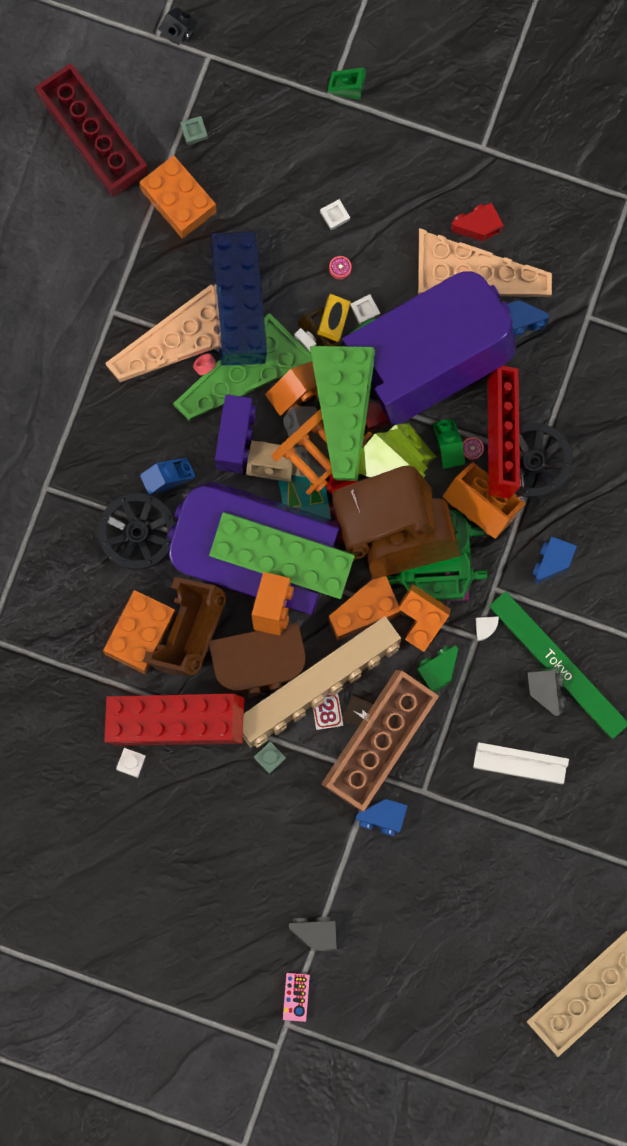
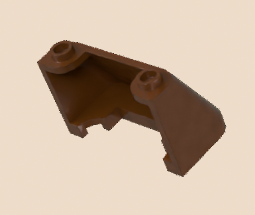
[333,466,436,559]
[143,577,226,676]

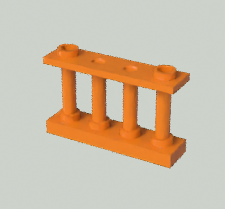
[271,409,373,495]

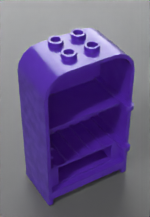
[342,271,516,427]
[168,482,340,615]

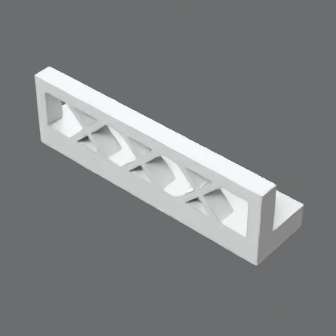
[473,743,569,785]

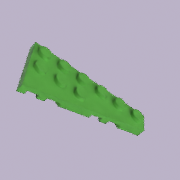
[173,313,312,421]
[310,346,376,481]

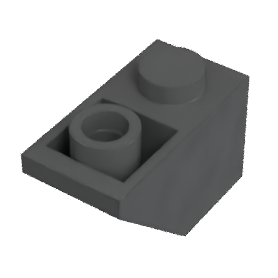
[528,667,566,716]
[289,917,337,951]

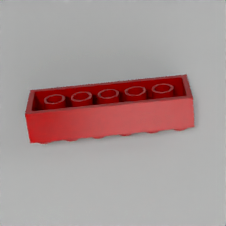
[104,694,244,746]

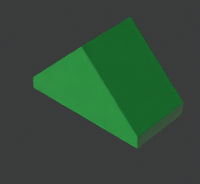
[327,67,366,100]

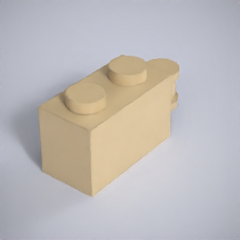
[246,441,303,482]

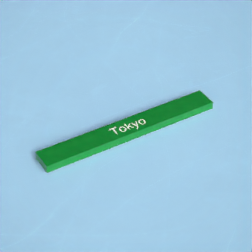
[489,591,627,740]

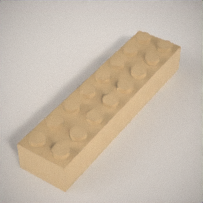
[243,616,401,748]

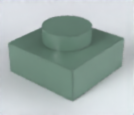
[180,116,208,145]
[254,742,286,775]

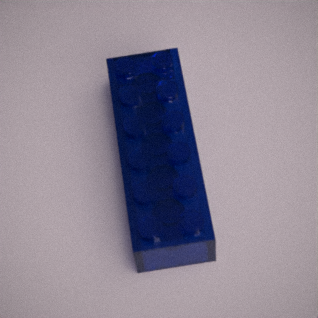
[210,232,267,366]

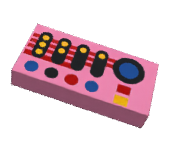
[283,973,310,1022]

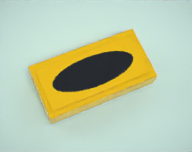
[317,294,351,342]

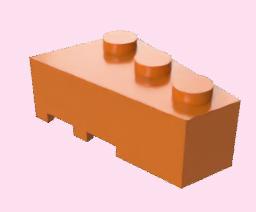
[329,576,401,641]

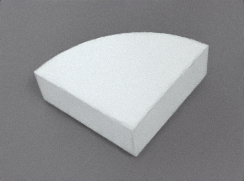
[475,617,499,641]

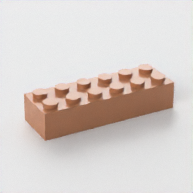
[321,670,439,812]

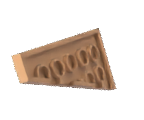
[418,228,552,297]
[106,284,252,382]

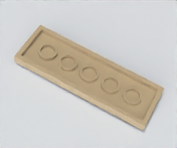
[527,931,627,1057]

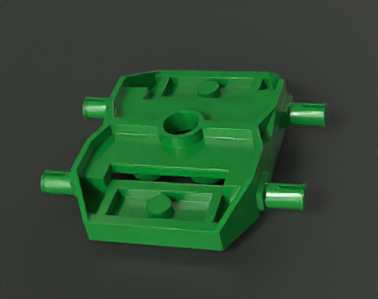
[387,510,487,601]

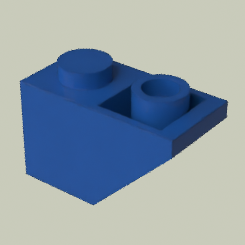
[507,300,549,338]
[140,457,196,495]
[532,537,577,584]
[355,799,408,836]

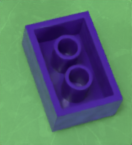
[215,394,256,474]

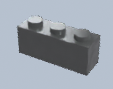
[283,406,330,476]

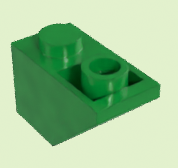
[432,419,465,469]
[416,645,458,693]

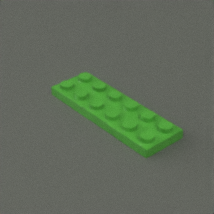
[209,512,355,599]

